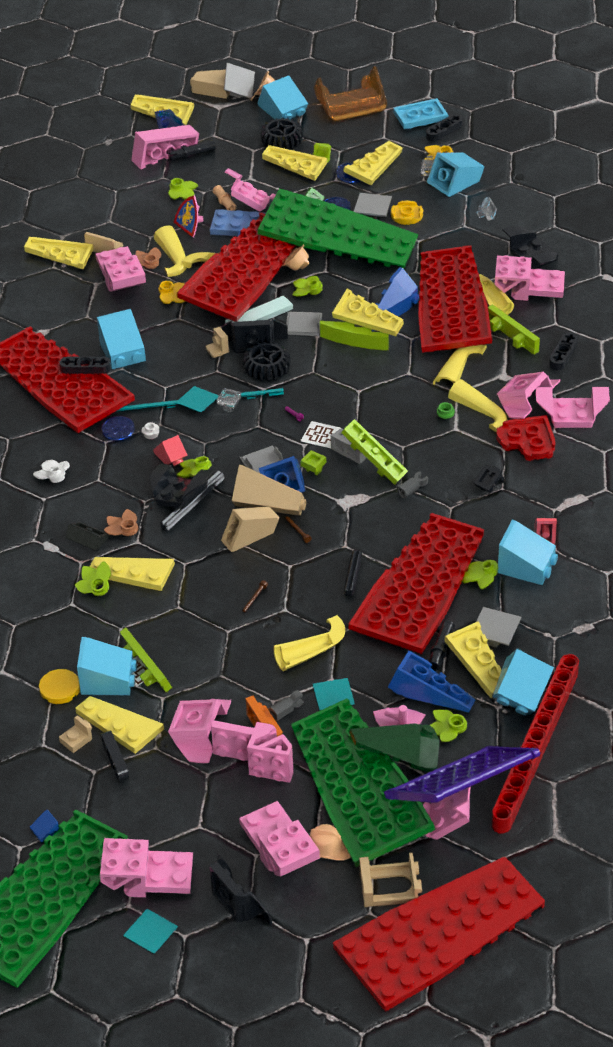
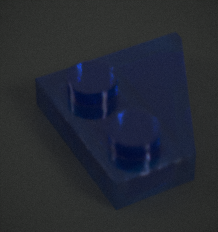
[155,109,185,129]

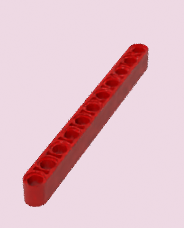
[492,654,579,833]

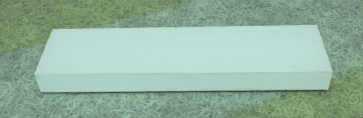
[225,295,293,324]

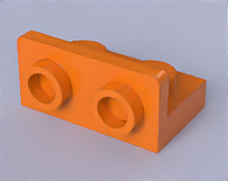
[246,696,283,737]

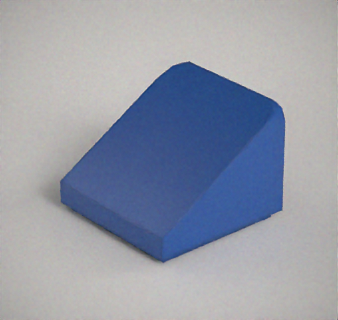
[30,810,59,842]

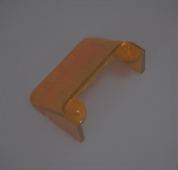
[314,66,387,121]

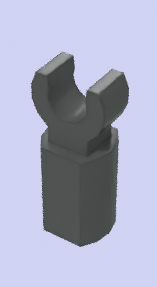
[397,472,428,499]
[269,690,304,721]

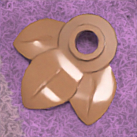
[135,247,161,269]
[104,509,138,536]

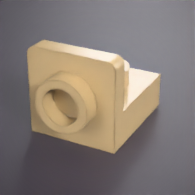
[206,327,229,358]
[59,715,92,753]

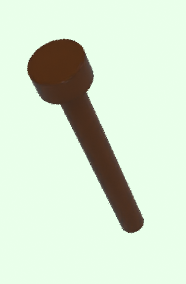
[285,516,311,543]
[242,580,268,612]

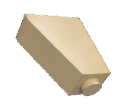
[190,70,230,99]
[221,507,280,552]

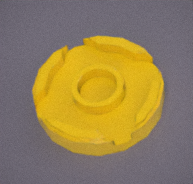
[391,201,423,225]
[39,669,80,704]

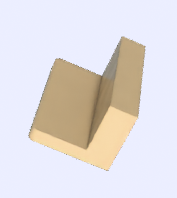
[84,232,123,253]

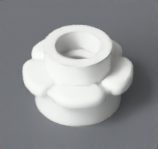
[142,423,159,439]

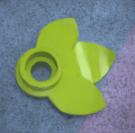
[169,178,198,200]
[292,276,323,296]
[177,456,212,478]
[463,560,498,590]
[75,561,111,596]
[430,710,467,742]

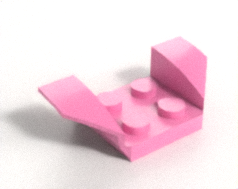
[225,168,276,212]
[497,372,560,419]
[535,387,610,428]
[168,699,231,763]
[422,787,471,840]

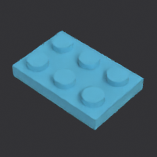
[393,98,448,129]

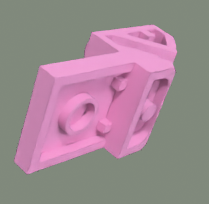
[95,246,146,292]
[495,255,565,301]
[211,720,293,783]
[239,801,320,877]
[100,838,193,897]

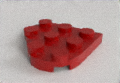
[496,415,555,461]

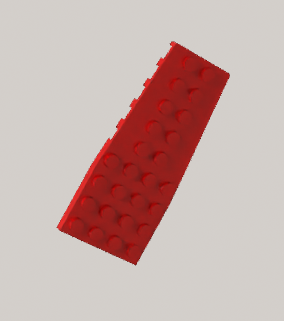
[177,213,296,322]
[418,245,492,353]
[0,327,135,433]
[349,513,484,654]
[333,857,545,1012]

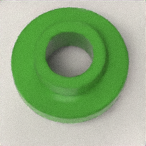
[437,402,455,419]

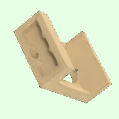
[359,853,422,907]

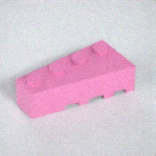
[131,125,199,169]

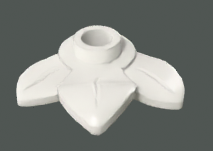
[33,460,70,483]

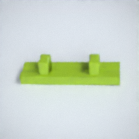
[488,304,540,355]
[341,419,408,485]
[120,627,172,692]

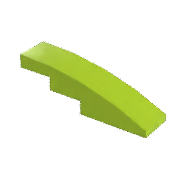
[320,321,389,350]

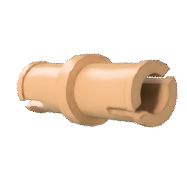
[213,185,236,211]

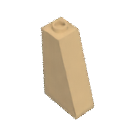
[232,465,306,516]

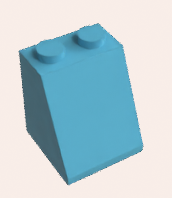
[257,75,308,120]
[427,153,485,197]
[97,309,146,369]
[498,520,558,585]
[77,637,137,695]
[492,649,554,715]

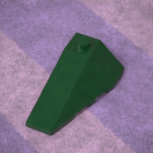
[349,723,440,772]

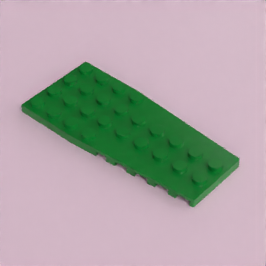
[257,188,418,269]
[291,698,436,867]
[0,810,128,988]

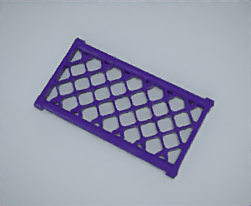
[384,746,540,803]

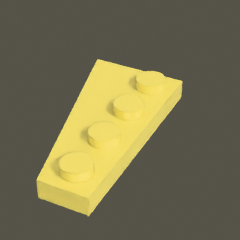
[130,94,194,126]
[343,141,403,185]
[262,145,327,181]
[24,237,93,269]
[332,289,403,336]
[90,557,175,591]
[444,621,502,698]
[75,696,164,754]

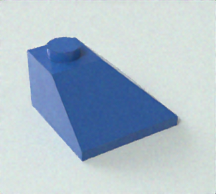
[259,456,305,493]

